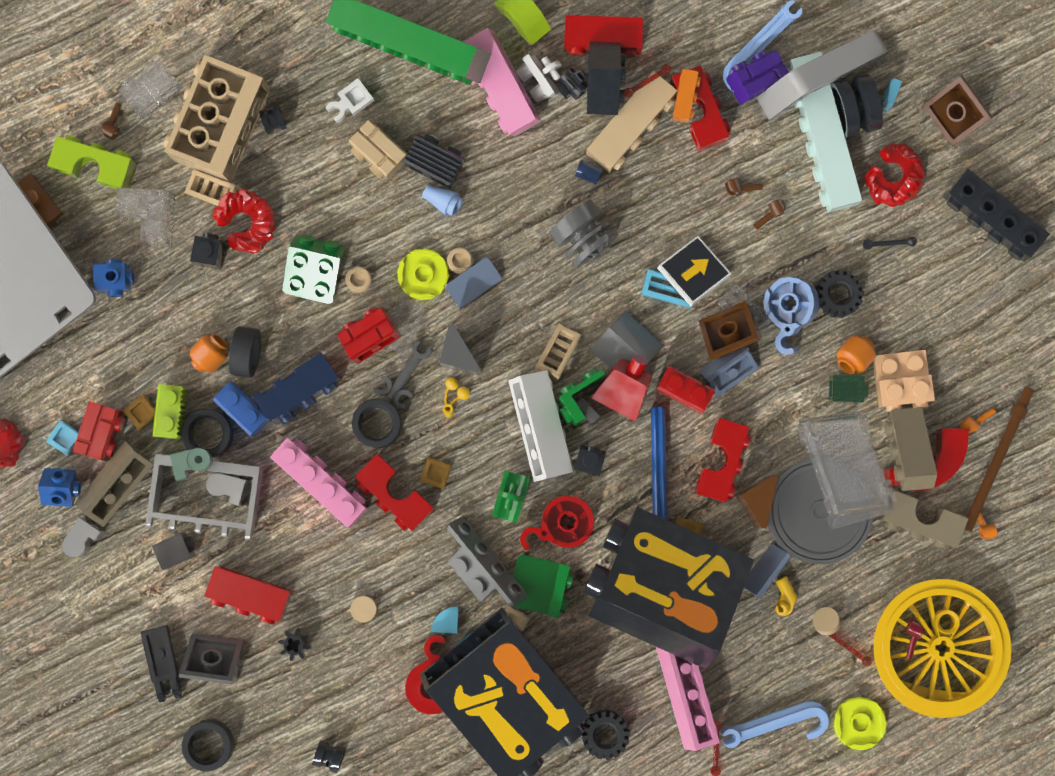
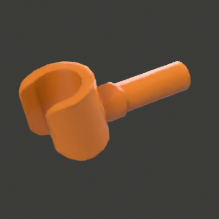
[960,408,996,434]
[977,512,998,539]

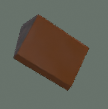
[922,75,993,147]
[698,300,762,360]
[735,475,778,529]

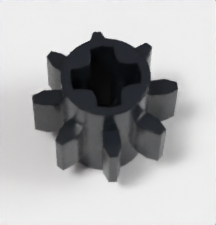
[558,68,588,100]
[278,628,312,661]

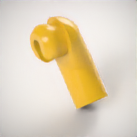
[775,576,797,616]

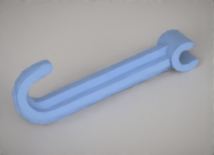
[723,0,803,92]
[719,701,829,748]

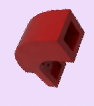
[884,428,969,491]

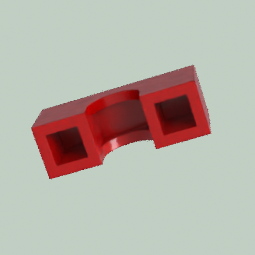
[670,65,731,153]
[694,418,751,503]
[355,454,435,531]

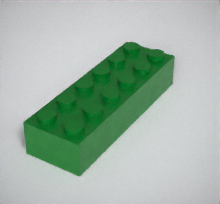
[325,0,491,85]

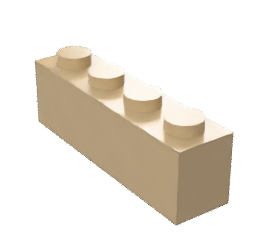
[586,71,677,174]

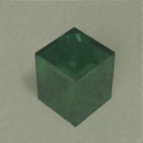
[828,375,869,404]

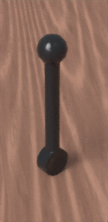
[862,236,917,250]

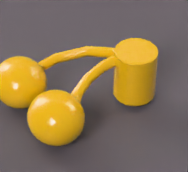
[443,377,471,418]

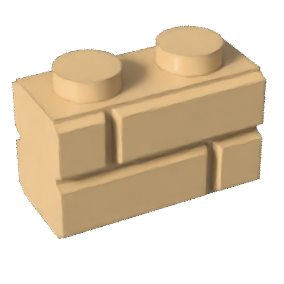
[348,119,407,180]

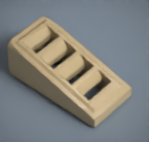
[184,169,243,206]
[534,324,582,384]

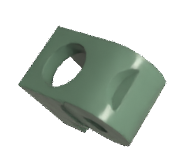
[170,448,213,481]

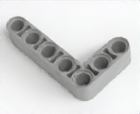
[756,30,889,120]

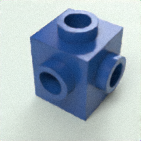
[93,259,135,297]
[38,468,82,507]

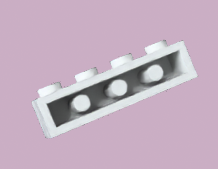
[509,370,573,482]

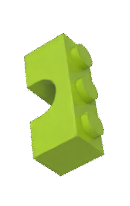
[47,135,136,192]

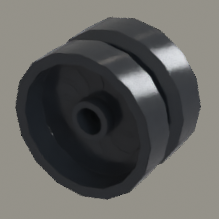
[831,74,883,138]

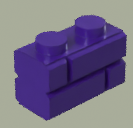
[726,50,789,105]

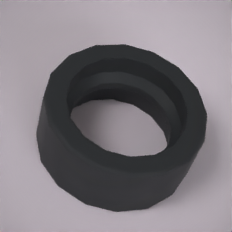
[229,326,261,378]
[351,398,402,449]
[181,409,234,458]
[181,719,235,772]

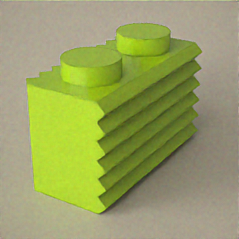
[153,384,189,440]

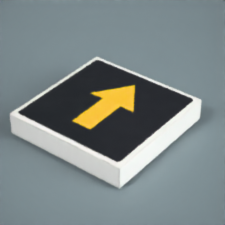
[657,236,731,307]

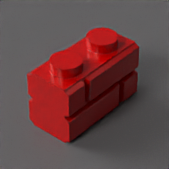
[337,307,401,364]
[655,365,716,415]
[73,401,125,461]

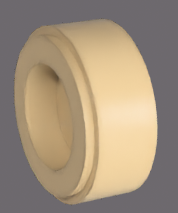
[447,248,473,274]
[345,266,372,293]
[350,595,378,622]
[813,607,840,635]

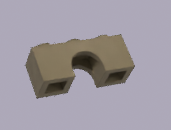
[878,490,968,551]

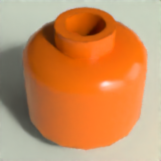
[189,334,229,372]
[836,336,876,375]

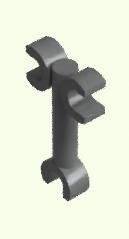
[373,340,432,410]

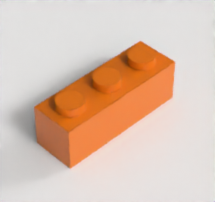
[672,69,701,123]

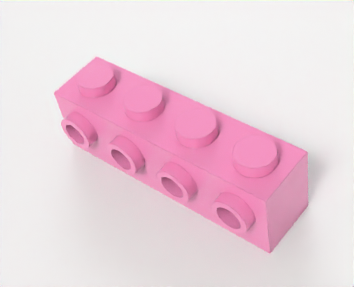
[464,28,541,136]
[270,437,368,528]
[656,647,720,751]

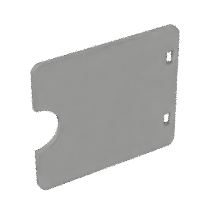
[0,162,96,378]

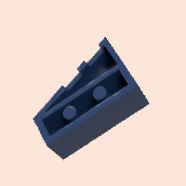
[252,353,341,425]

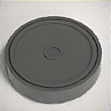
[767,458,873,564]

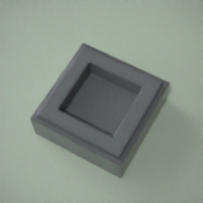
[576,397,600,424]

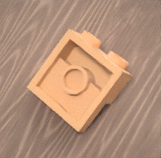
[873,350,935,412]

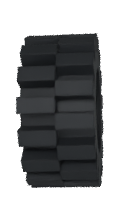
[815,269,864,318]
[582,709,630,760]

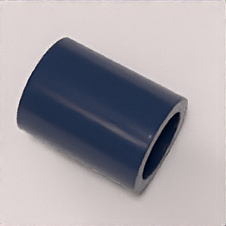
[575,159,603,184]

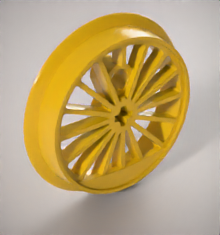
[874,579,1011,718]

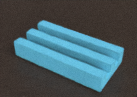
[641,269,691,309]

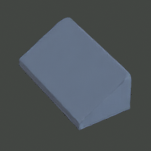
[445,256,503,309]
[700,346,760,397]
[744,544,790,598]

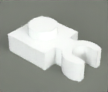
[326,78,374,123]

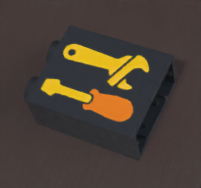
[583,507,754,669]
[419,607,590,776]

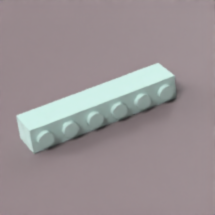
[787,52,862,213]

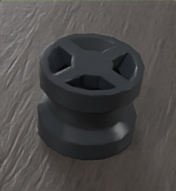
[259,104,287,135]

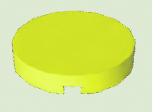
[397,249,449,301]
[833,696,887,750]

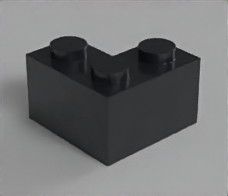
[587,42,626,115]

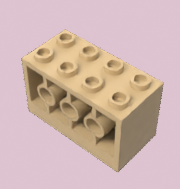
[163,55,270,183]

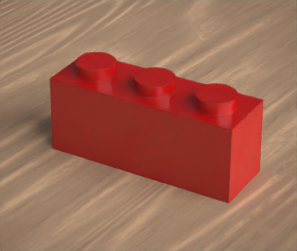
[564,15,643,58]
[204,566,293,625]

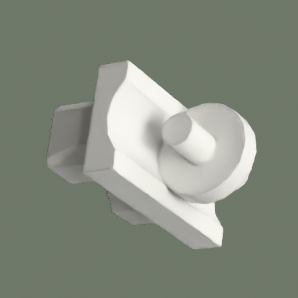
[516,54,561,102]

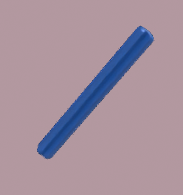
[651,406,667,520]

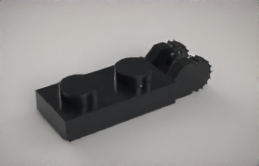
[140,625,182,703]

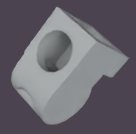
[206,473,249,506]
[62,517,106,557]

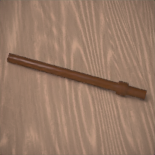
[965,386,1034,532]

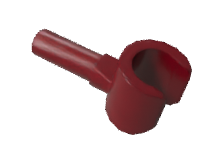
[905,619,924,659]

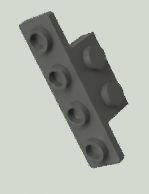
[446,517,528,608]

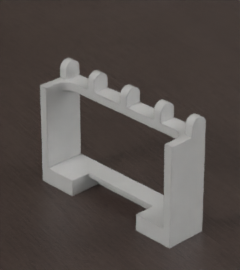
[146,454,263,540]

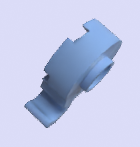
[763,277,820,355]

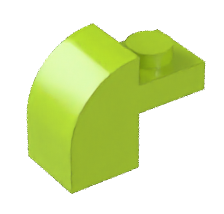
[494,0,551,45]

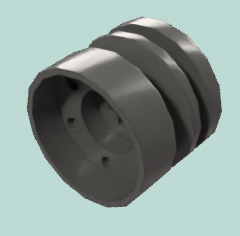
[549,200,619,268]

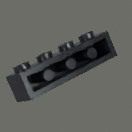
[943,169,1050,262]

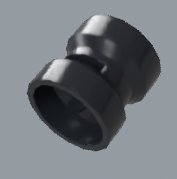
[312,740,346,773]

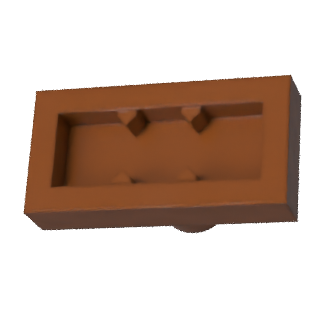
[17,173,64,227]

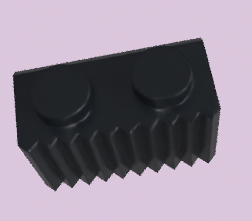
[404,134,465,189]

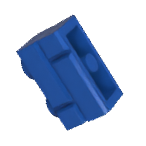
[213,381,270,437]

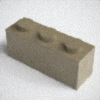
[885,407,937,491]
[75,441,153,527]

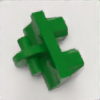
[492,470,530,523]

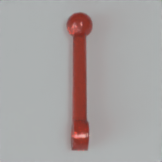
[624,64,671,98]
[828,633,872,667]
[710,720,722,776]

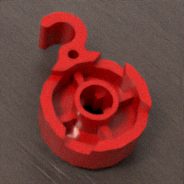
[520,495,594,550]
[405,634,446,715]

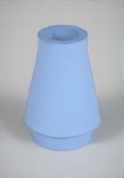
[422,184,463,216]

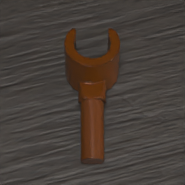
[101,103,121,140]
[725,178,763,196]
[753,199,785,230]

